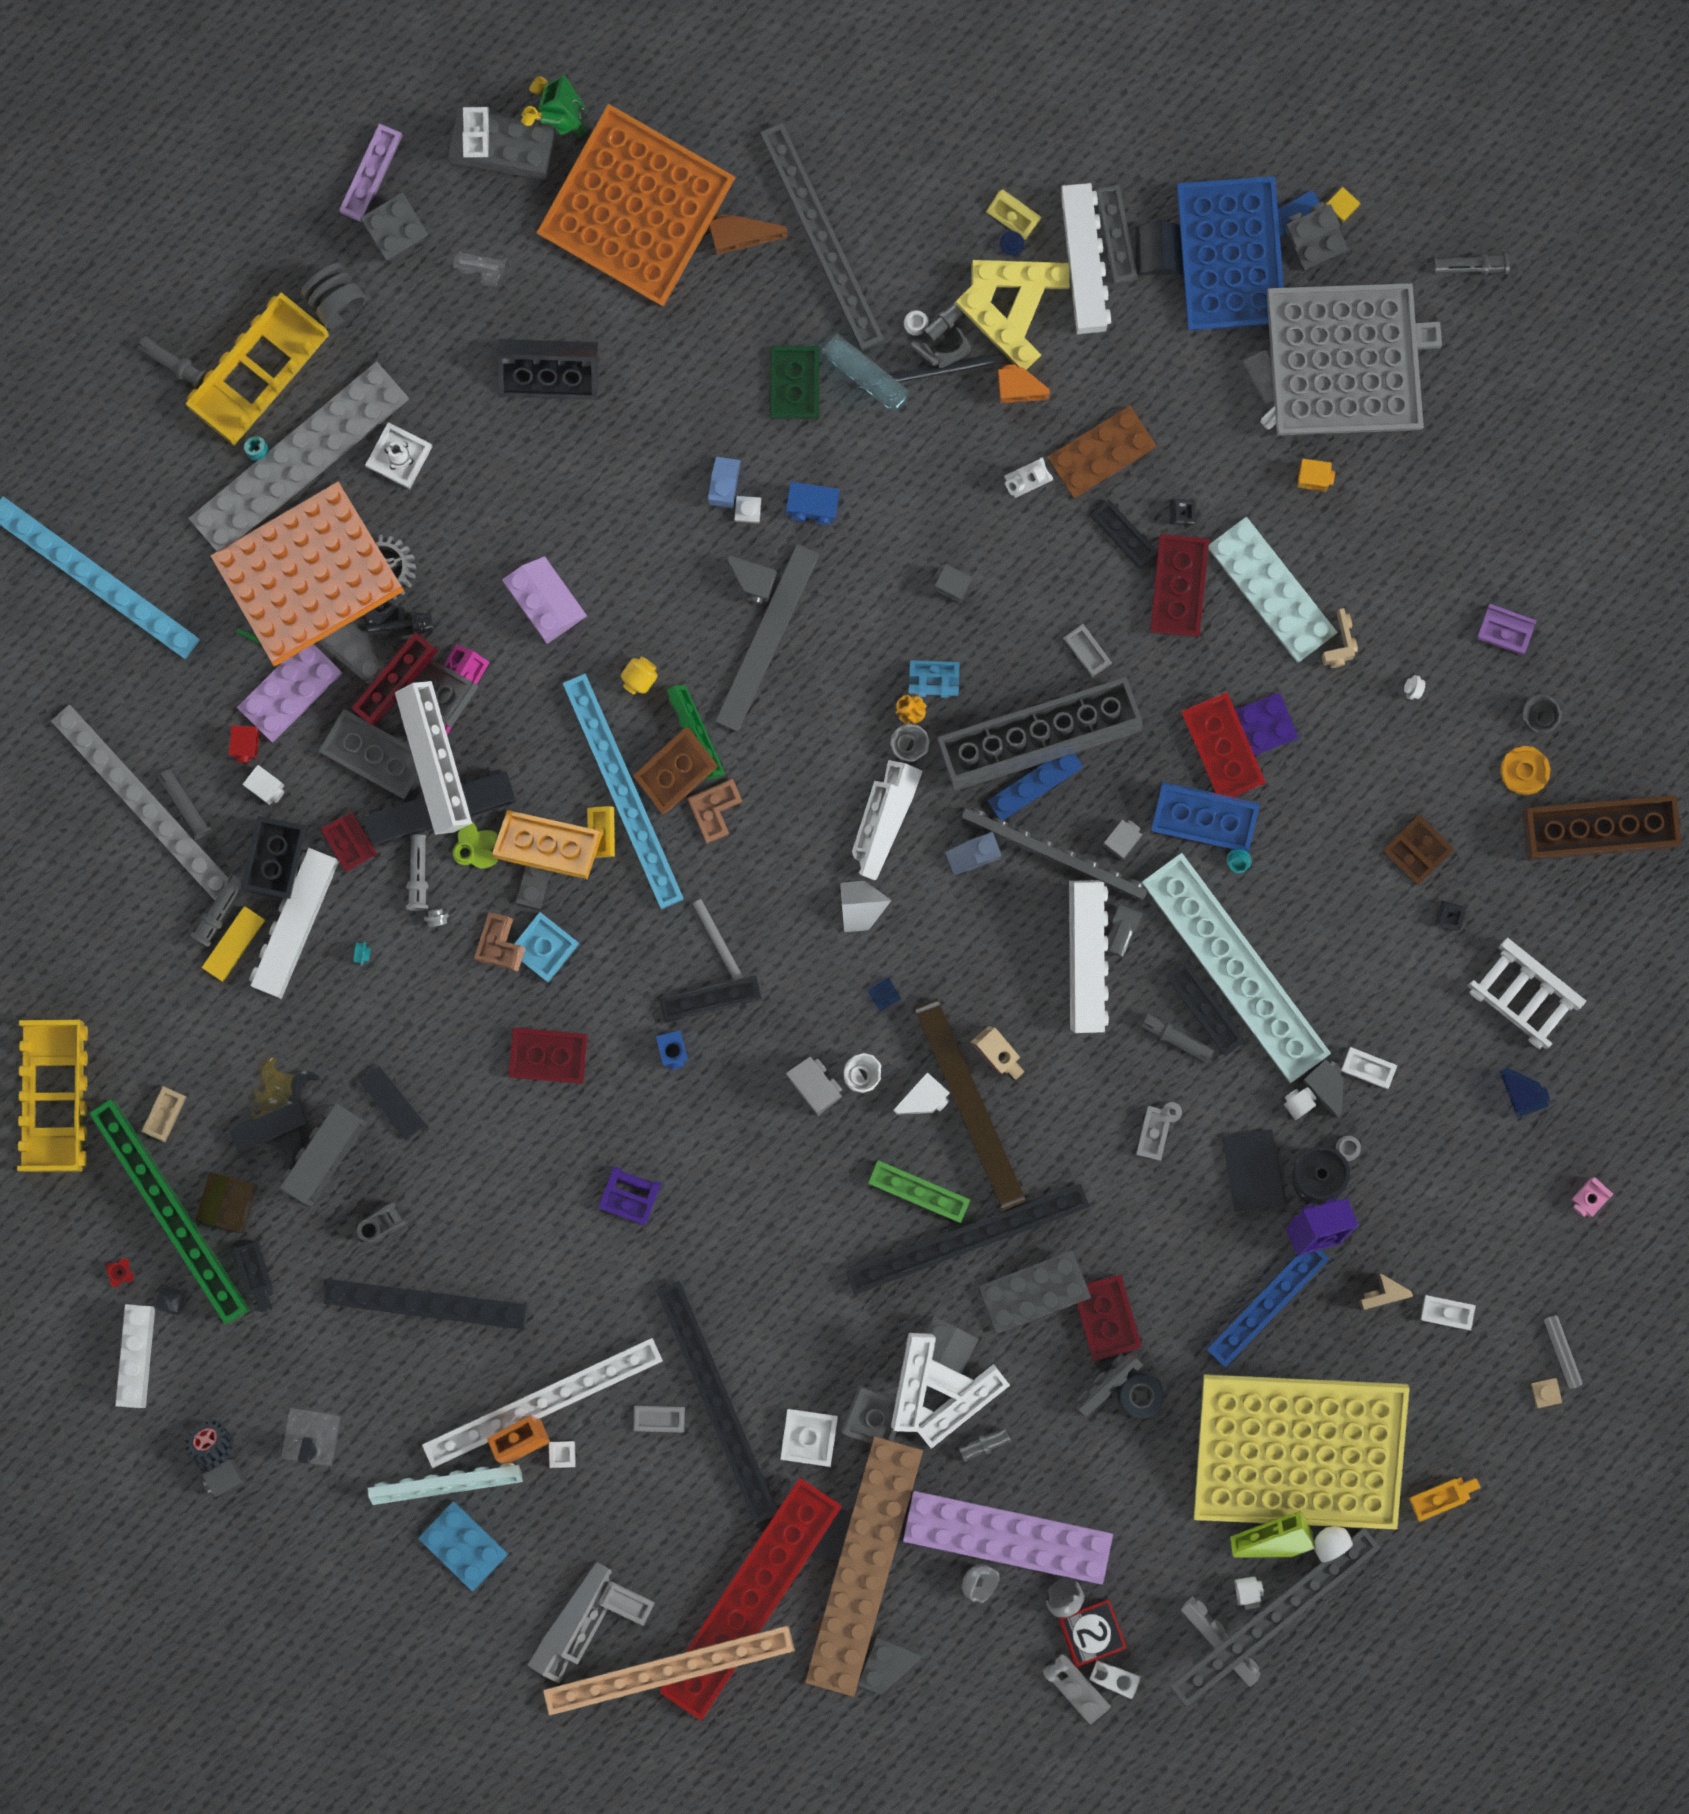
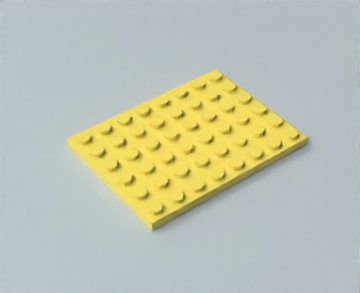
[1194,1375,1409,1529]

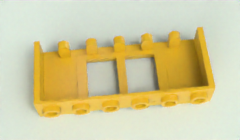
[185,293,329,446]
[17,1020,88,1172]

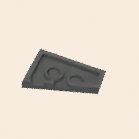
[1075,1352,1143,1417]

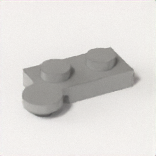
[1136,1102,1182,1161]

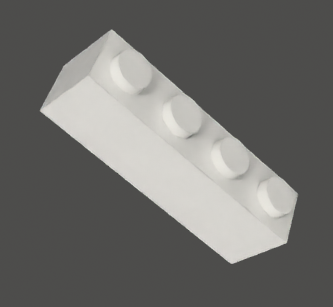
[116,1304,155,1408]

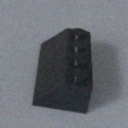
[497,339,599,400]

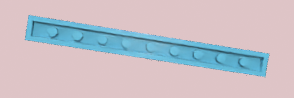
[0,497,200,659]
[563,674,684,909]

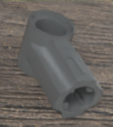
[1107,904,1143,957]

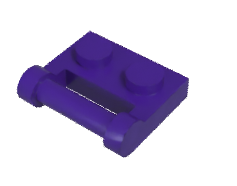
[599,1166,662,1226]

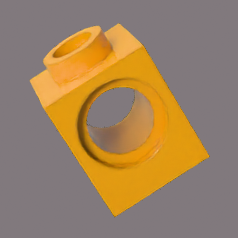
[1297,459,1335,491]

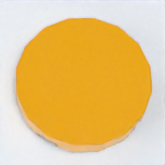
[1500,746,1551,796]

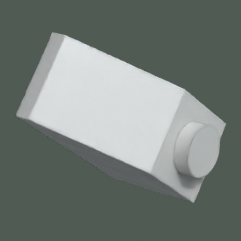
[894,1073,950,1115]

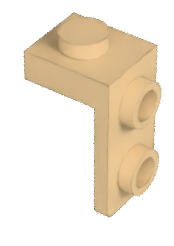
[1322,608,1358,668]

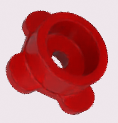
[105,1258,134,1287]

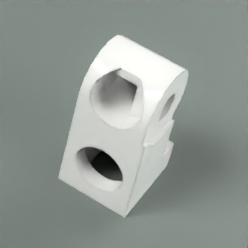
[1089,1660,1141,1699]

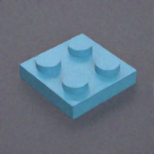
[515,912,579,982]

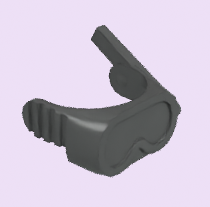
[910,327,971,368]

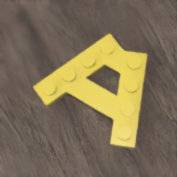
[955,260,1069,370]

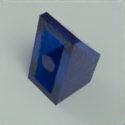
[1499,1068,1550,1118]

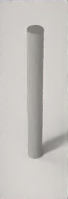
[693,899,744,980]

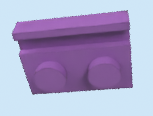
[1477,604,1537,655]

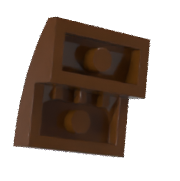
[1383,814,1455,885]

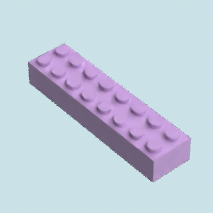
[903,1490,1113,1584]

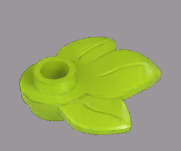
[452,822,498,869]

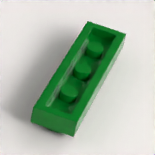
[667,685,725,780]

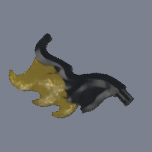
[251,1057,320,1171]

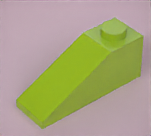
[1230,1511,1315,1558]

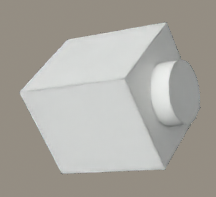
[243,765,285,805]

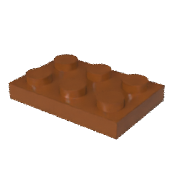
[633,728,718,814]

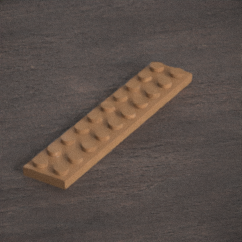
[805,1436,923,1697]

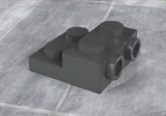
[1283,202,1348,271]

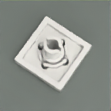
[365,422,433,489]

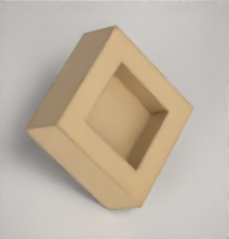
[1531,1378,1562,1408]

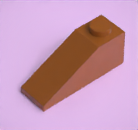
[709,214,787,255]

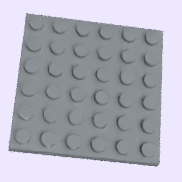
[1266,283,1424,436]

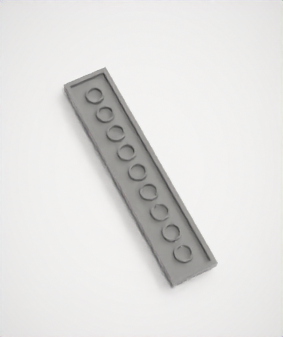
[189,361,409,552]

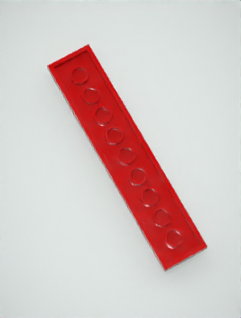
[659,1477,842,1721]

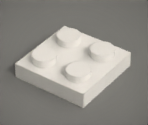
[780,1409,838,1467]

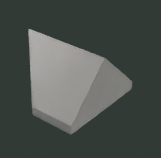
[840,881,892,932]

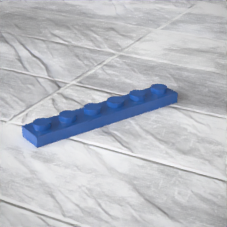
[1207,1250,1330,1368]

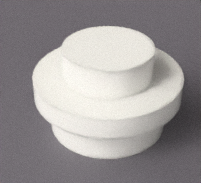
[904,311,928,335]
[1404,675,1425,700]

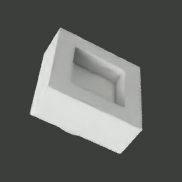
[735,496,761,523]
[549,1441,576,1468]

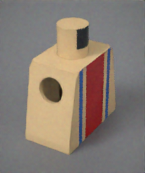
[970,1026,1024,1081]

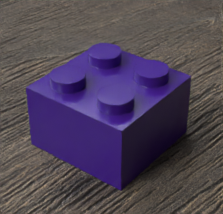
[1285,1198,1359,1256]

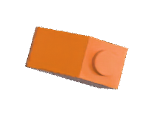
[998,365,1050,404]

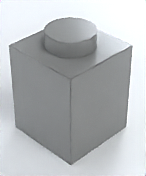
[1103,820,1142,861]

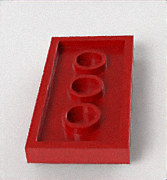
[1181,692,1266,797]

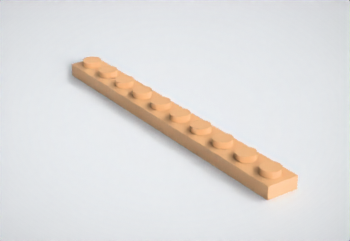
[543,1626,795,1715]

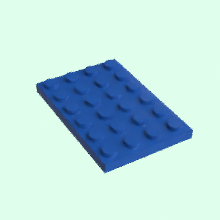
[1177,176,1284,331]

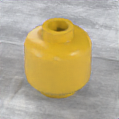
[621,657,658,695]

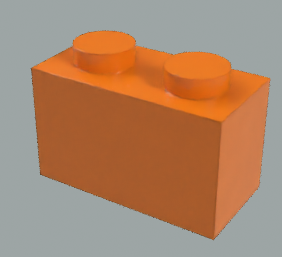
[487,1415,550,1464]

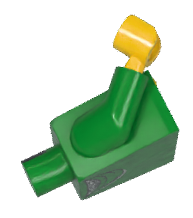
[521,75,588,138]

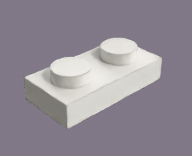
[1341,1047,1397,1089]
[1420,1295,1476,1330]

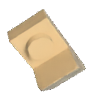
[1359,1274,1413,1310]

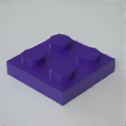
[1235,692,1299,756]

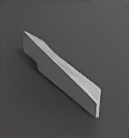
[528,1562,612,1683]

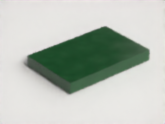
[770,346,819,419]

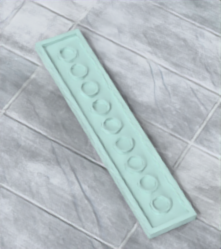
[1141,853,1331,1083]

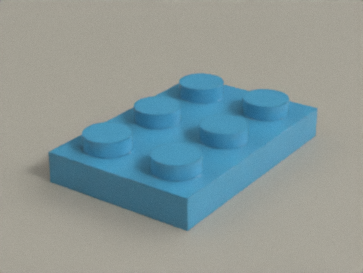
[418,1501,508,1592]

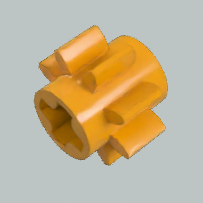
[895,694,927,724]

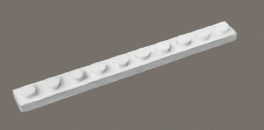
[422,1338,663,1468]

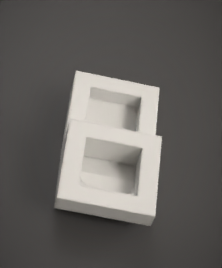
[463,107,489,157]

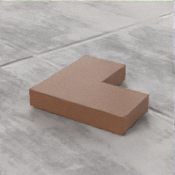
[687,779,742,844]
[474,912,525,971]

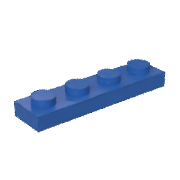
[987,753,1083,820]

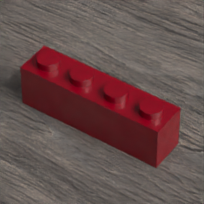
[352,632,439,726]

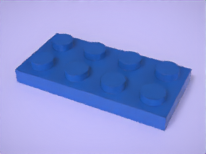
[1151,782,1260,853]

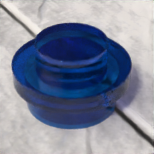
[1000,231,1024,256]

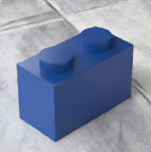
[786,482,840,525]

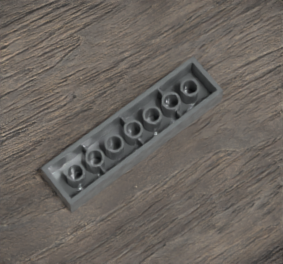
[937,677,1142,791]

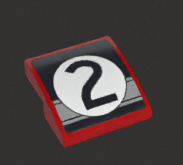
[1058,1600,1127,1667]

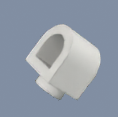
[1283,1087,1317,1121]
[1234,1576,1264,1609]

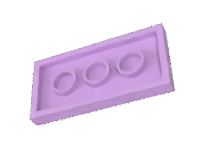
[237,644,343,743]

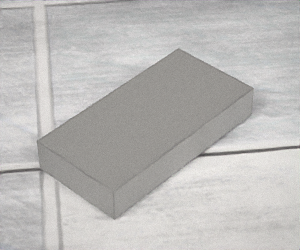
[1063,624,1112,678]
[633,1406,685,1433]
[598,1580,655,1625]

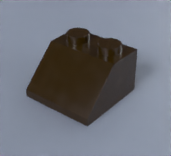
[196,1172,258,1233]

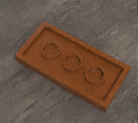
[1047,406,1157,499]

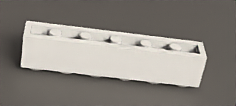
[1061,183,1111,334]
[395,681,472,835]
[250,848,339,999]
[1069,880,1109,1033]

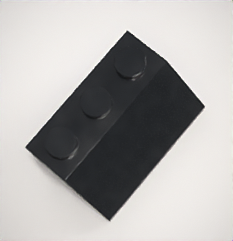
[241,816,307,899]

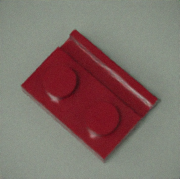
[321,811,377,873]

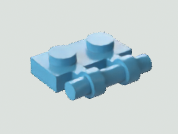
[909,660,960,698]

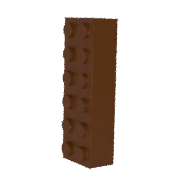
[1522,795,1682,861]

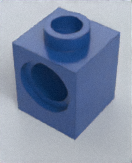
[656,1030,688,1070]

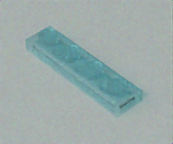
[821,333,910,412]

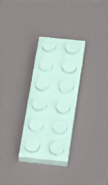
[1208,517,1338,663]

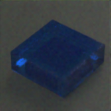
[867,977,901,1011]

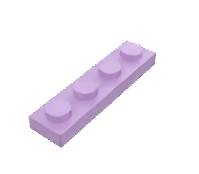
[339,124,402,222]

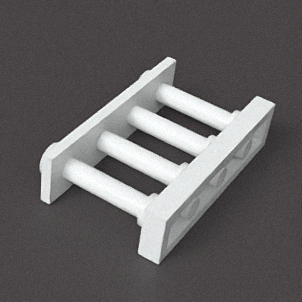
[1468,938,1586,1049]

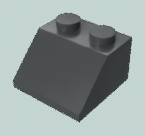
[925,1316,979,1374]

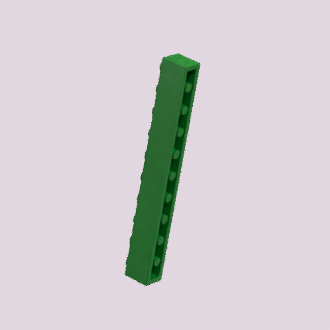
[89,1099,251,1324]

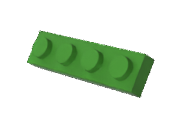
[868,1160,970,1223]

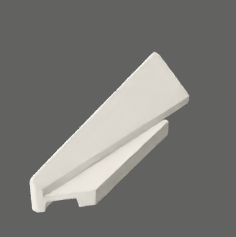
[852,760,922,880]

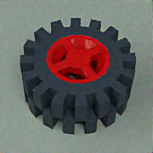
[184,1420,234,1470]

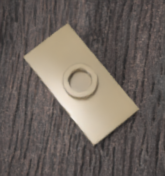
[141,1086,186,1142]

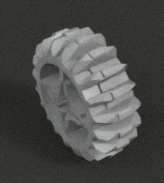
[372,535,416,602]

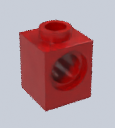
[229,725,260,764]

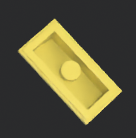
[986,190,1042,240]

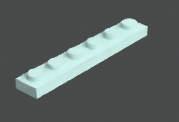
[368,1463,523,1505]

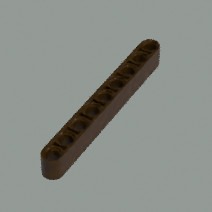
[914,998,1026,1212]

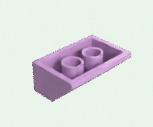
[502,556,587,644]

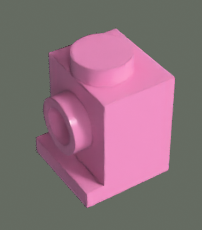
[1571,1177,1613,1217]

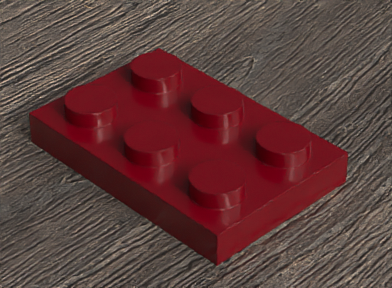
[508,1028,588,1084]
[1077,1274,1142,1361]

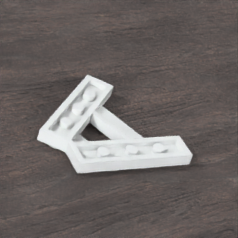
[891,1333,1010,1448]

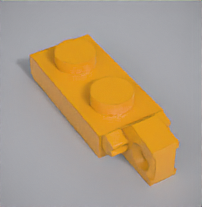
[1409,1477,1480,1522]

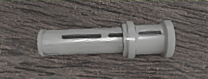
[406,835,429,911]

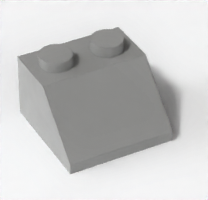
[786,1057,842,1116]

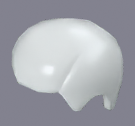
[844,1053,881,1093]
[1314,1526,1353,1563]

